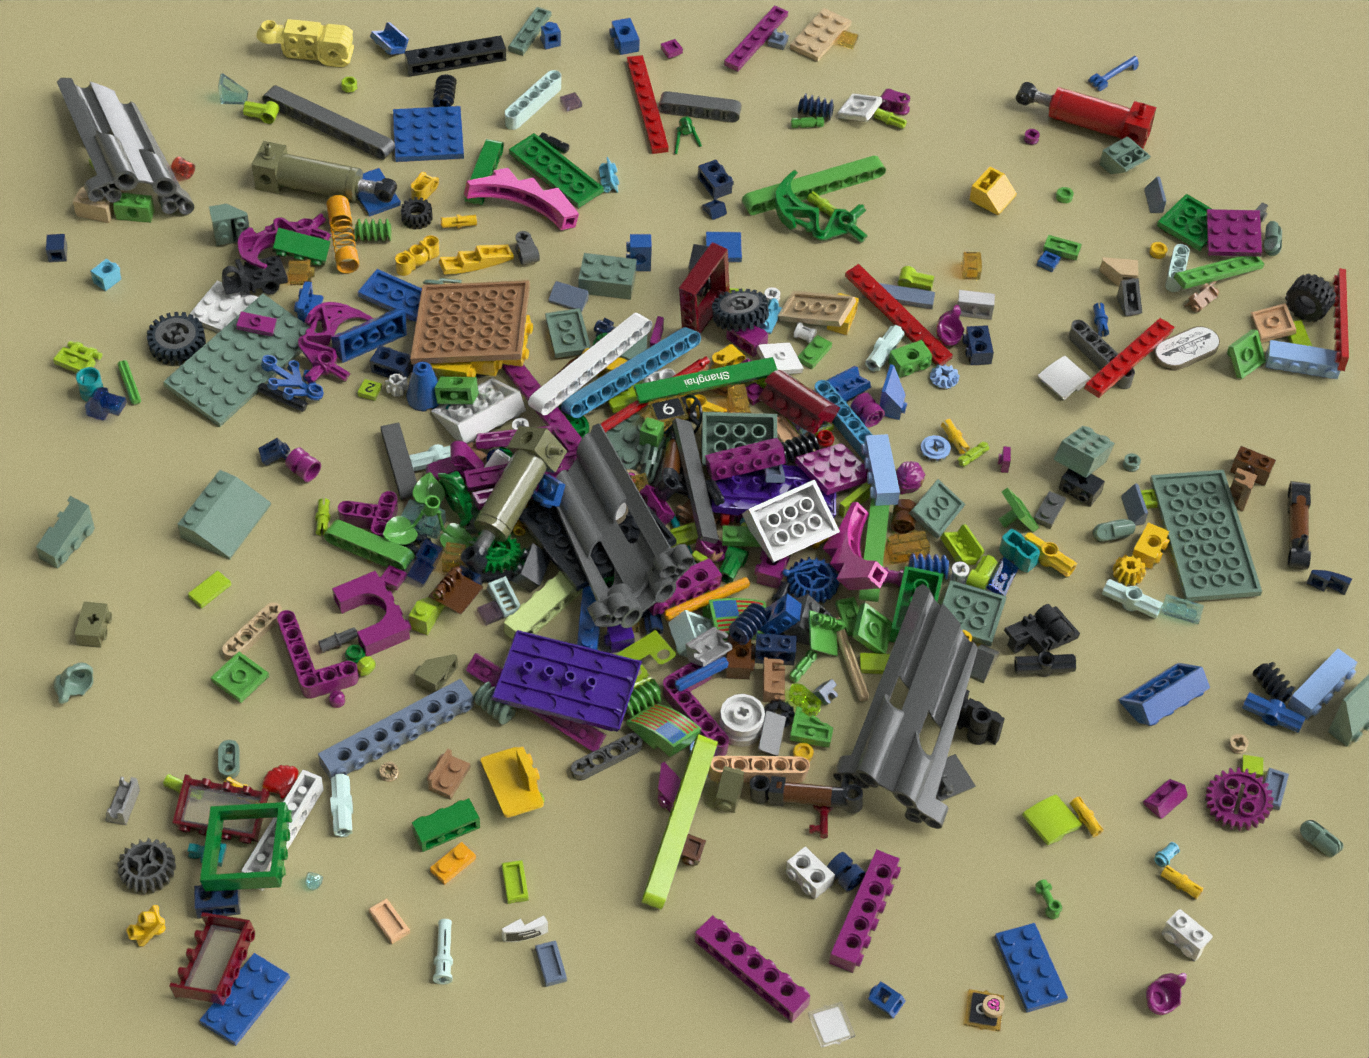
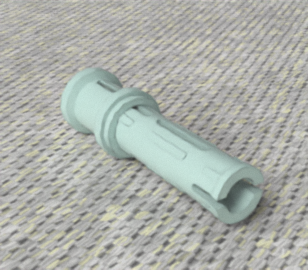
[433,919,453,984]

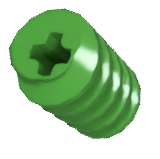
[355,219,392,241]
[625,678,661,717]

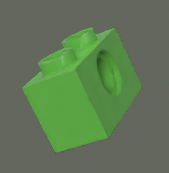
[113,193,155,223]
[888,340,932,378]
[435,376,479,404]

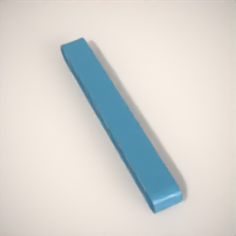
[561,327,701,418]

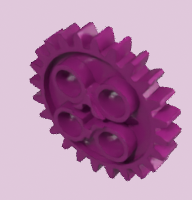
[1205,767,1274,831]

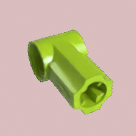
[243,101,280,124]
[897,266,934,291]
[966,555,998,590]

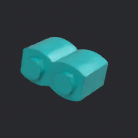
[999,529,1040,573]

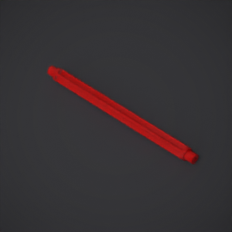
[601,356,710,433]

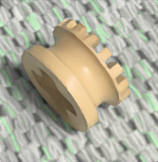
[1229,734,1249,754]
[379,761,399,782]

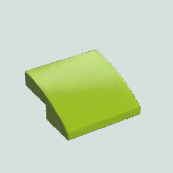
[1022,794,1082,845]

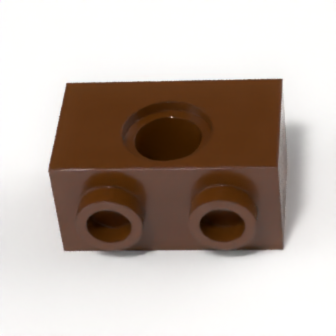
[1230,446,1276,486]
[726,634,755,680]

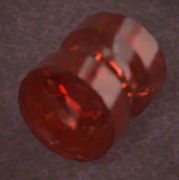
[171,156,196,179]

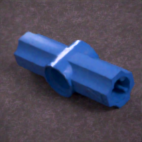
[1242,692,1306,733]

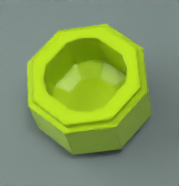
[341,76,357,92]
[357,656,376,676]

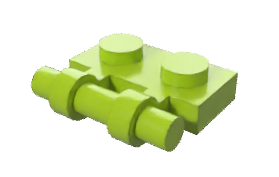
[53,341,103,373]

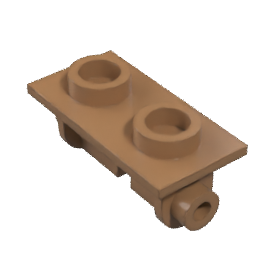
[1185,281,1219,312]

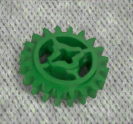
[468,533,521,573]

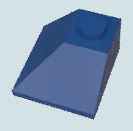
[880,364,907,420]

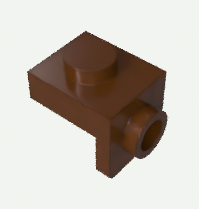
[680,834,706,866]

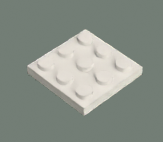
[190,280,258,333]

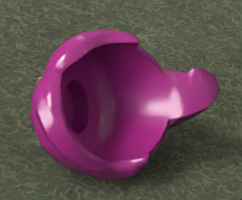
[936,305,965,346]
[1146,973,1187,1015]

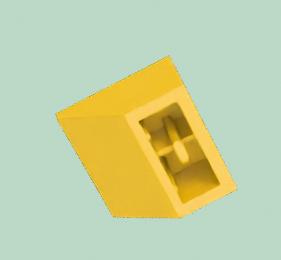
[969,167,1017,215]

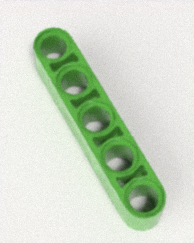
[324,519,415,571]

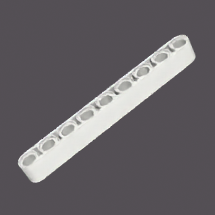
[528,313,652,415]

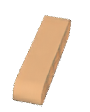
[708,756,810,783]

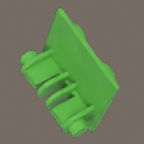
[809,611,845,656]

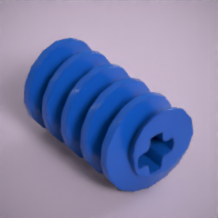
[908,553,949,579]

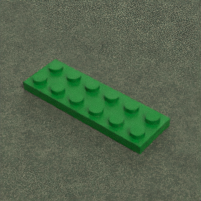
[509,133,604,209]

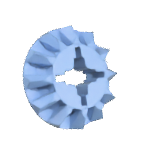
[930,364,960,388]
[921,435,951,461]

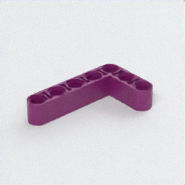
[277,610,359,699]
[662,661,729,757]

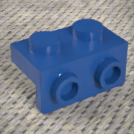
[370,22,409,55]
[294,281,324,323]
[827,366,872,402]

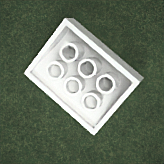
[431,378,526,444]
[742,480,840,562]

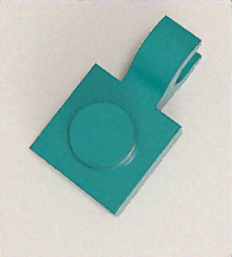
[187,843,227,867]

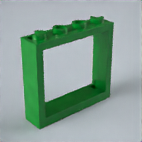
[200,802,292,891]

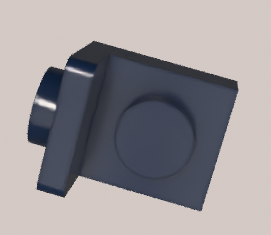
[258,438,290,465]

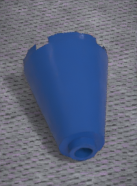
[406,362,440,412]

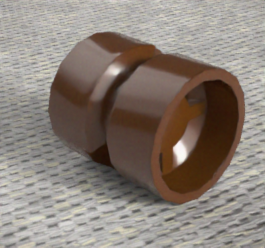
[890,499,917,535]

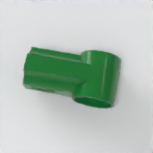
[719,546,749,584]

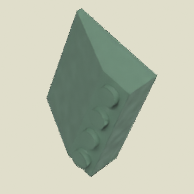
[701,412,777,466]
[178,470,271,559]
[1328,674,1369,747]

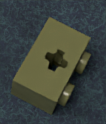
[74,601,112,648]

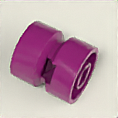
[851,392,885,427]
[285,447,321,482]

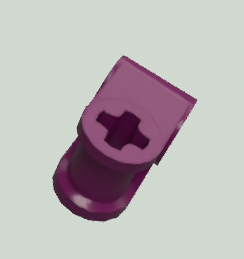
[879,88,910,116]

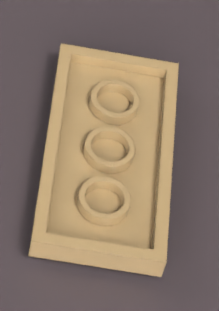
[790,8,852,62]
[778,291,856,327]

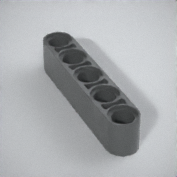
[658,91,742,122]
[1068,320,1135,389]
[380,422,417,500]

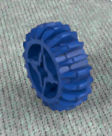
[787,557,839,604]

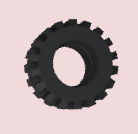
[1285,274,1336,322]

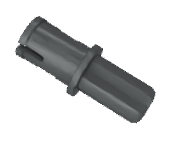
[318,627,357,652]

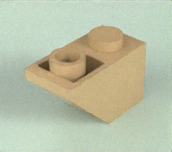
[1100,257,1138,286]

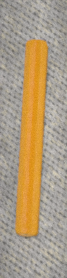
[663,577,750,621]

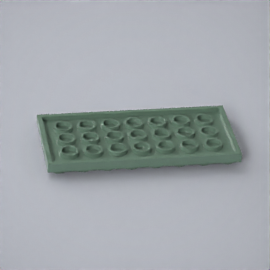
[163,294,317,427]
[1150,470,1262,602]

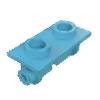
[599,157,619,193]
[759,298,782,334]

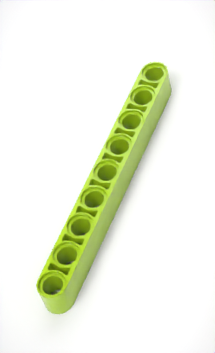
[641,734,718,910]

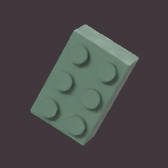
[578,253,637,300]
[1054,426,1115,477]

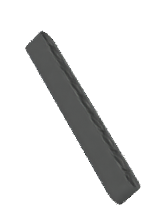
[262,85,395,160]

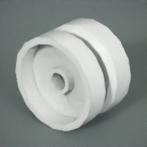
[719,694,765,747]

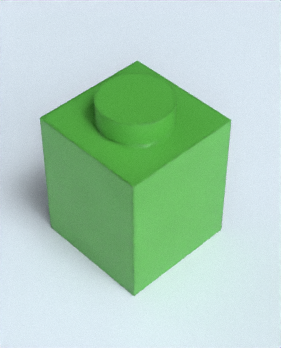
[639,417,664,449]

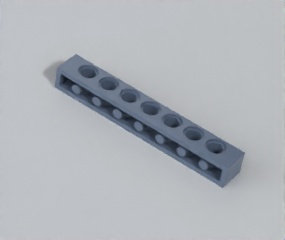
[318,679,474,780]

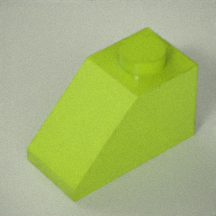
[409,597,445,636]

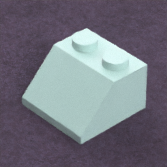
[668,610,712,658]

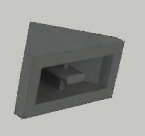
[1116,278,1142,316]
[970,644,1000,683]

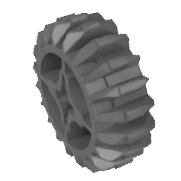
[117,837,176,894]

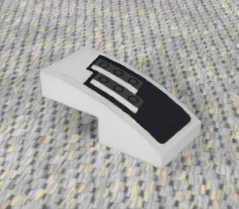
[502,915,548,942]

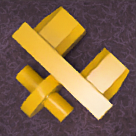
[126,905,166,947]

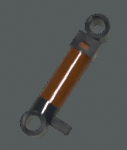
[654,425,689,501]
[1287,481,1311,569]
[750,775,863,814]

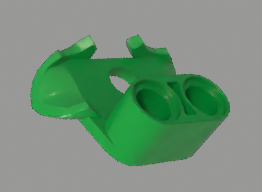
[438,471,473,527]

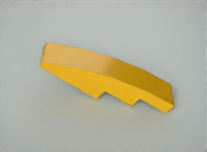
[439,244,514,275]

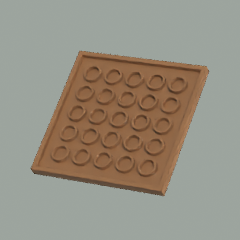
[410,280,530,364]

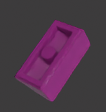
[1143,779,1188,819]

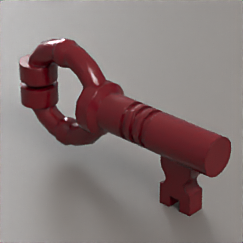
[809,805,834,839]

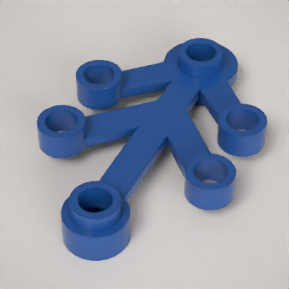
[261,355,324,400]

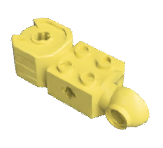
[256,19,354,67]

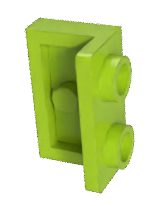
[940,524,985,565]

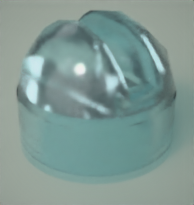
[305,872,324,890]

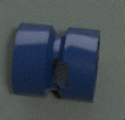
[827,852,866,892]

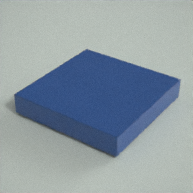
[706,232,742,262]

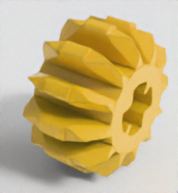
[1113,554,1146,586]

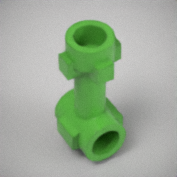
[1035,879,1063,919]

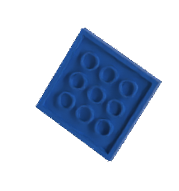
[393,106,464,162]

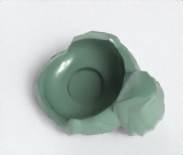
[53,662,93,704]

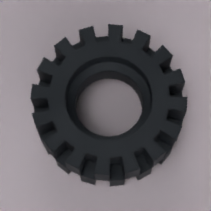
[401,197,433,230]

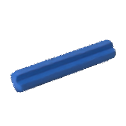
[674,657,729,691]

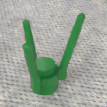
[674,117,702,154]

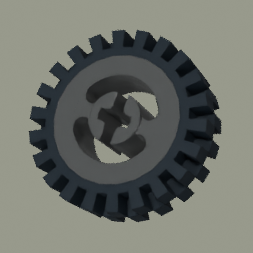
[712,288,769,332]
[147,312,206,366]

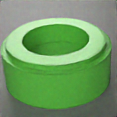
[1056,187,1074,203]

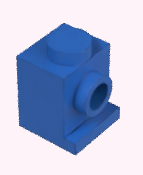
[540,22,561,50]
[868,981,906,1019]

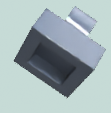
[768,29,789,50]
[810,679,838,705]

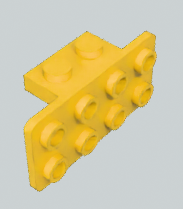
[481,746,544,818]

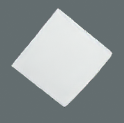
[1038,356,1091,400]

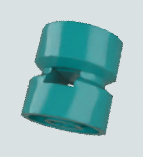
[76,367,104,402]

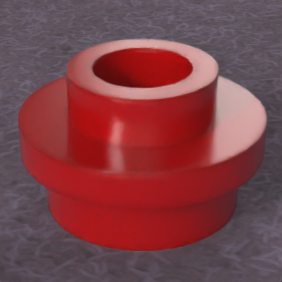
[816,430,834,447]

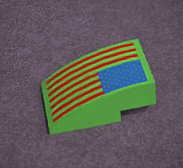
[708,598,766,640]
[626,703,701,757]

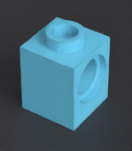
[91,259,121,291]

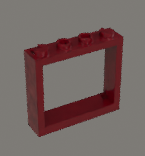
[679,242,730,335]

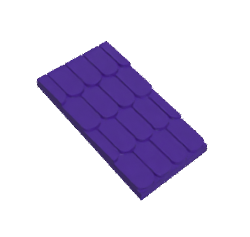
[710,465,836,519]
[491,630,642,732]

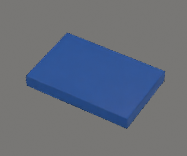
[358,168,401,217]

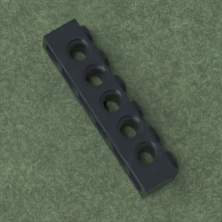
[404,35,506,77]

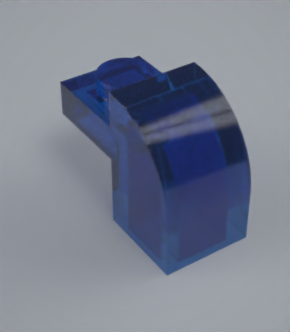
[85,387,127,421]
[407,539,443,586]

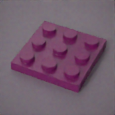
[1206,209,1262,257]
[795,443,869,495]

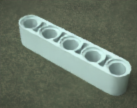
[505,70,561,130]

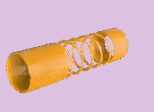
[326,195,359,273]

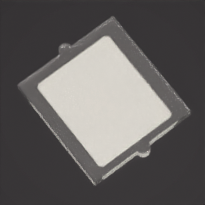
[808,1002,856,1048]

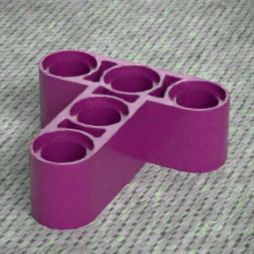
[426,441,485,482]
[338,491,398,538]

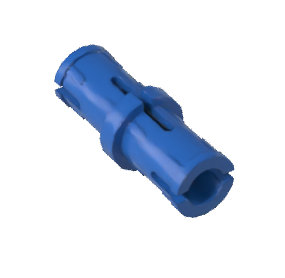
[1093,303,1109,337]

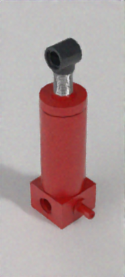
[1016,82,1157,149]

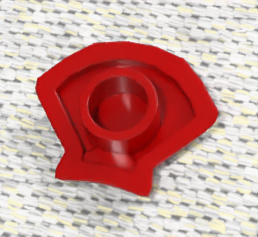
[262,765,299,799]

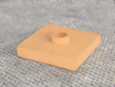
[1251,303,1297,343]

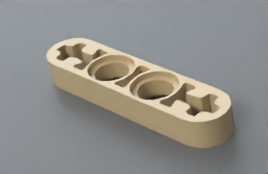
[222,602,282,661]

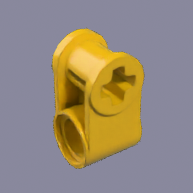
[411,172,439,201]
[711,344,745,369]

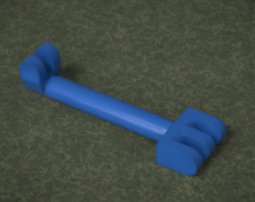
[1088,56,1139,91]

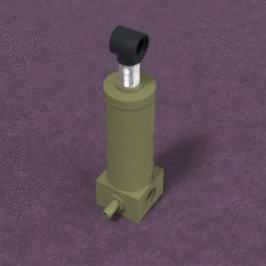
[251,141,397,203]
[461,426,567,573]

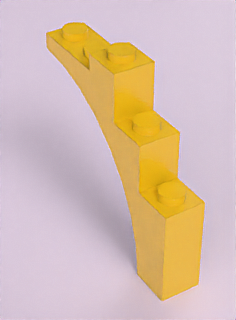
[429,315,533,381]

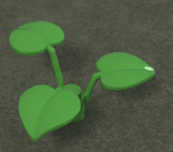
[383,472,472,552]

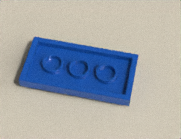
[358,269,422,322]
[994,923,1068,1013]
[200,953,290,1046]

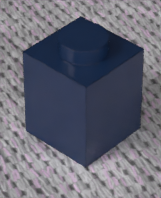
[46,234,68,262]

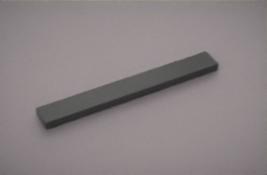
[672,418,719,544]

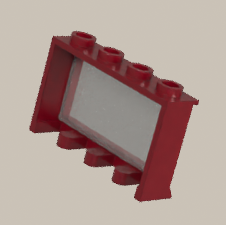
[172,774,270,844]
[169,912,256,1006]

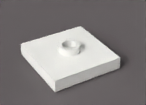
[837,94,882,122]
[756,343,804,374]

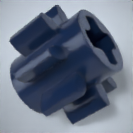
[594,317,616,337]

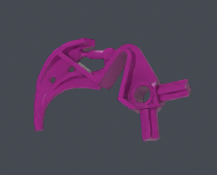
[238,213,331,269]
[298,302,374,384]

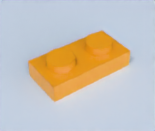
[430,842,476,885]

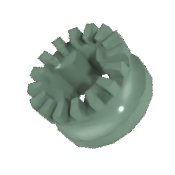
[1123,453,1141,472]

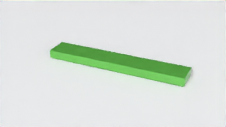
[1173,256,1265,289]

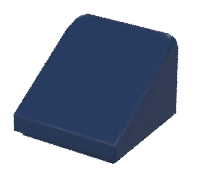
[702,199,727,220]

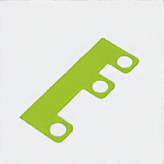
[616,630,676,681]

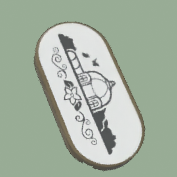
[1154,326,1220,370]

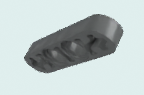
[571,733,642,781]

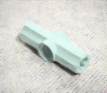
[865,325,904,372]
[409,444,450,471]
[1102,579,1163,619]
[330,774,353,837]

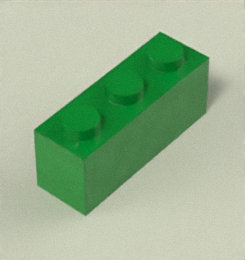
[272,228,331,266]
[412,798,480,852]

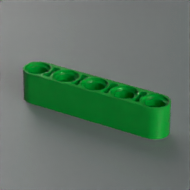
[465,139,504,205]

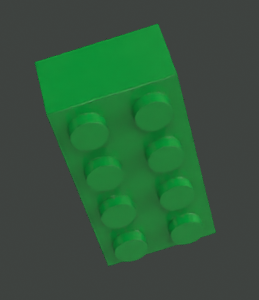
[889,566,944,643]

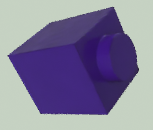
[604,624,635,654]

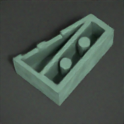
[36,496,95,568]

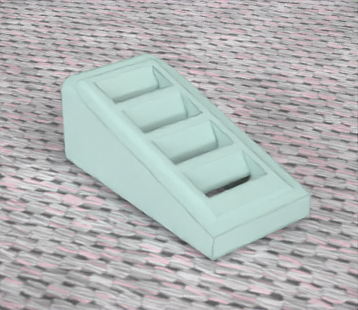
[487,576,520,618]

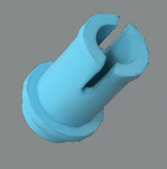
[1154,842,1180,867]

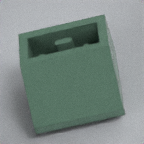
[1099,136,1151,174]
[209,203,249,246]

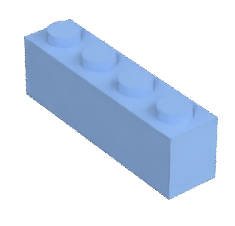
[1265,340,1341,379]
[861,434,900,506]
[1288,649,1357,720]

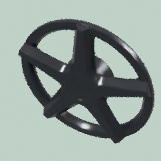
[674,395,702,434]

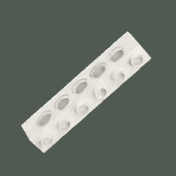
[241,770,324,891]

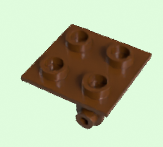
[428,566,484,615]

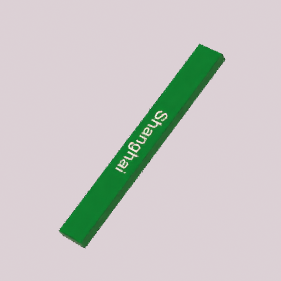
[634,357,778,404]

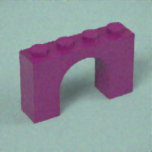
[332,571,411,656]

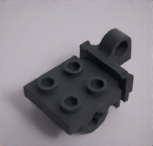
[222,255,288,295]
[1004,604,1080,655]
[957,689,1005,745]

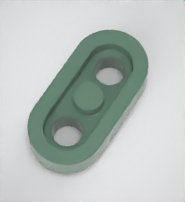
[218,740,240,779]

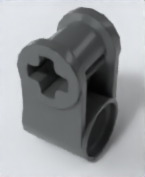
[515,231,540,265]

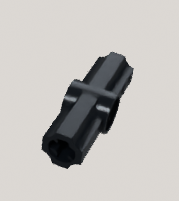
[1014,651,1076,677]

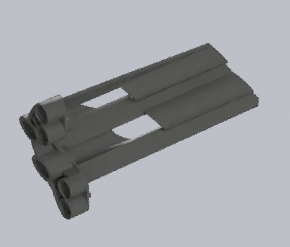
[57,78,195,214]
[555,423,694,628]
[833,584,978,829]

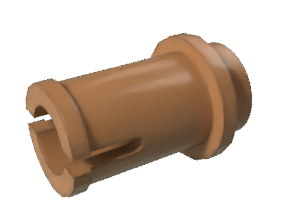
[468,442,489,464]

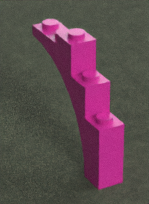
[464,168,579,230]
[823,502,888,590]

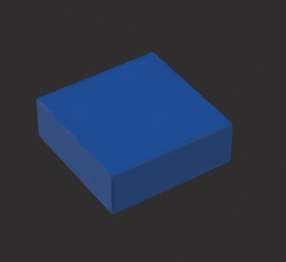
[1037,250,1061,272]

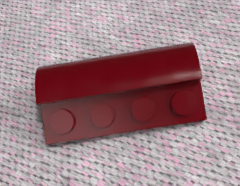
[758,370,840,436]

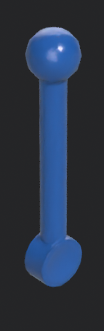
[782,560,821,577]

